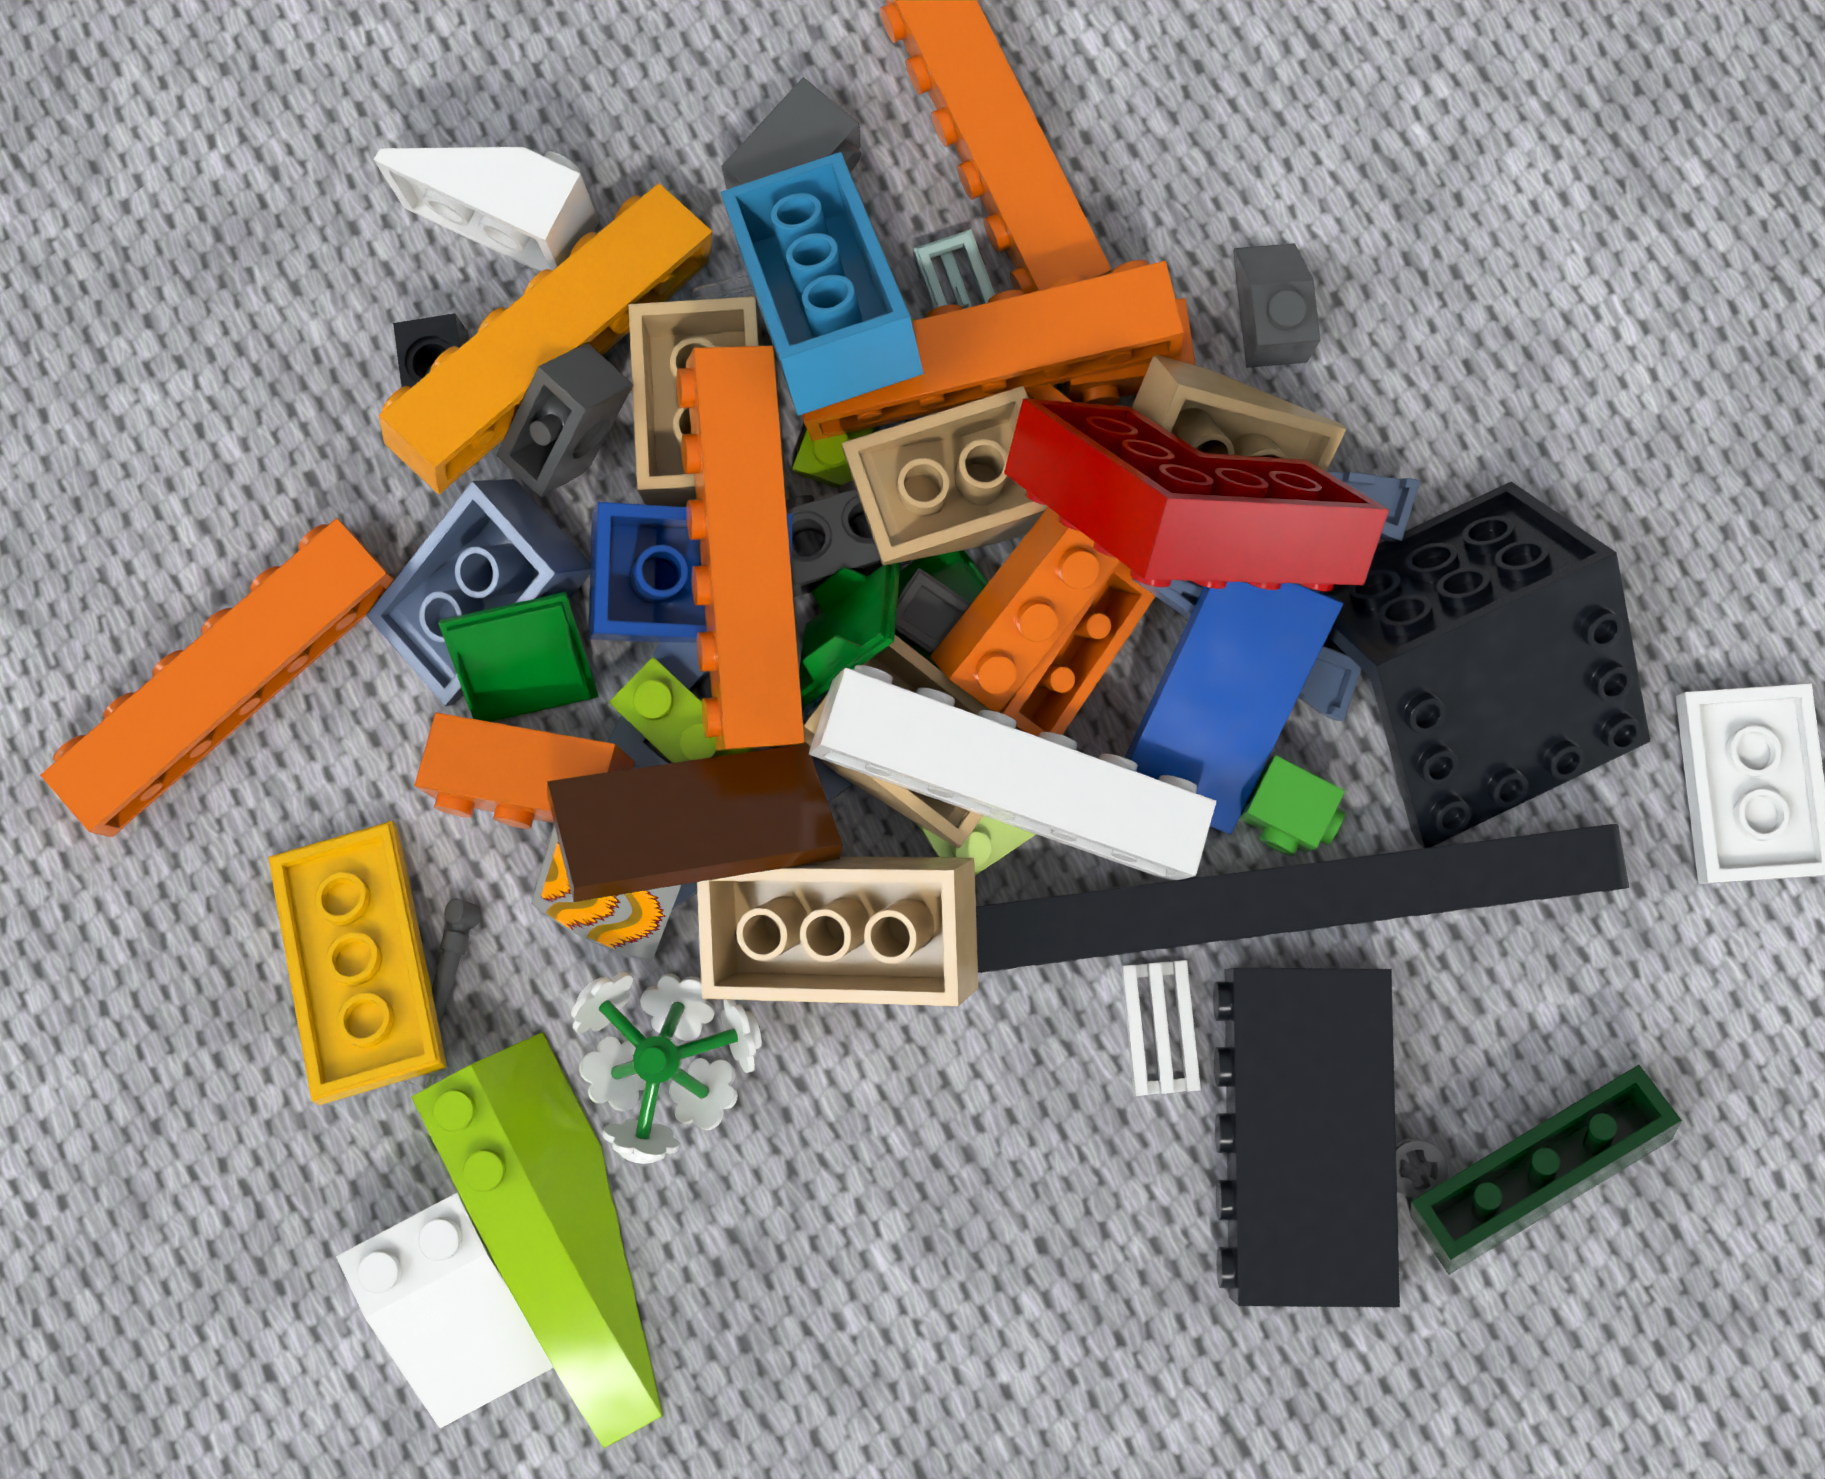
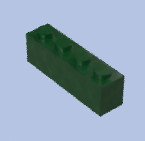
[1411,1065,1682,1275]

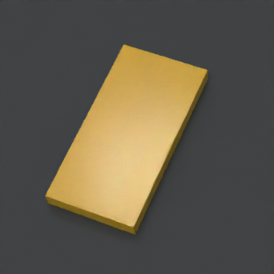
[268,821,447,1106]

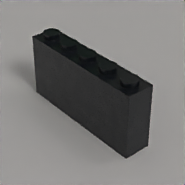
[1213,968,1400,1307]

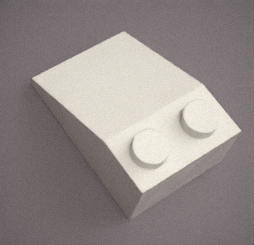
[373,147,599,272]
[336,1192,554,1428]

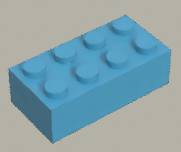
[721,152,924,416]

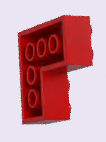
[1004,398,1389,591]

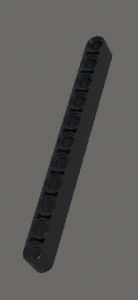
[976,824,1629,973]

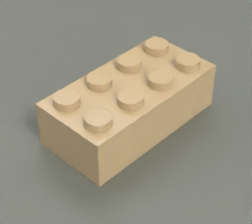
[697,857,978,1006]

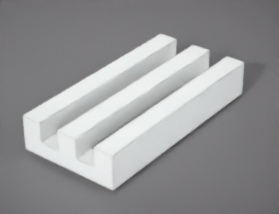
[1121,960,1201,1096]

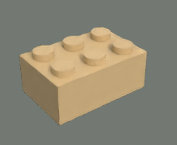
[628,296,763,507]

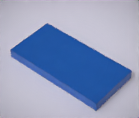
[1124,582,1344,834]

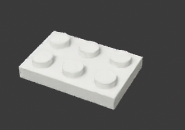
[1676,683,1825,885]

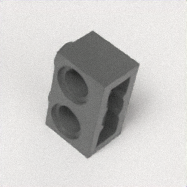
[785,480,911,598]

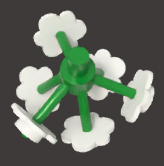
[571,972,762,1164]

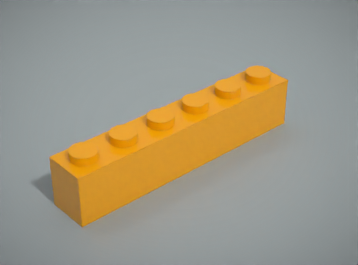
[378,183,713,495]

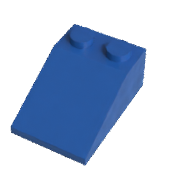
[588,502,793,642]

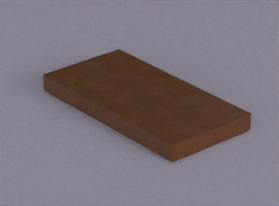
[547,744,843,902]

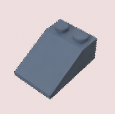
[366,479,590,706]

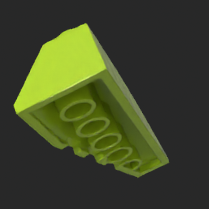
[411,1032,663,1449]

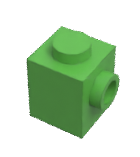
[1239,755,1346,856]

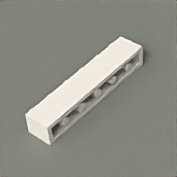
[809,665,1216,881]

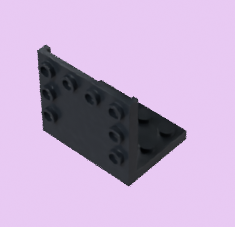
[1321,482,1651,848]

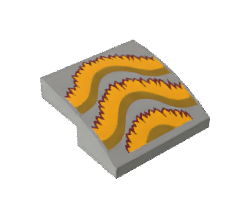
[531,825,681,961]

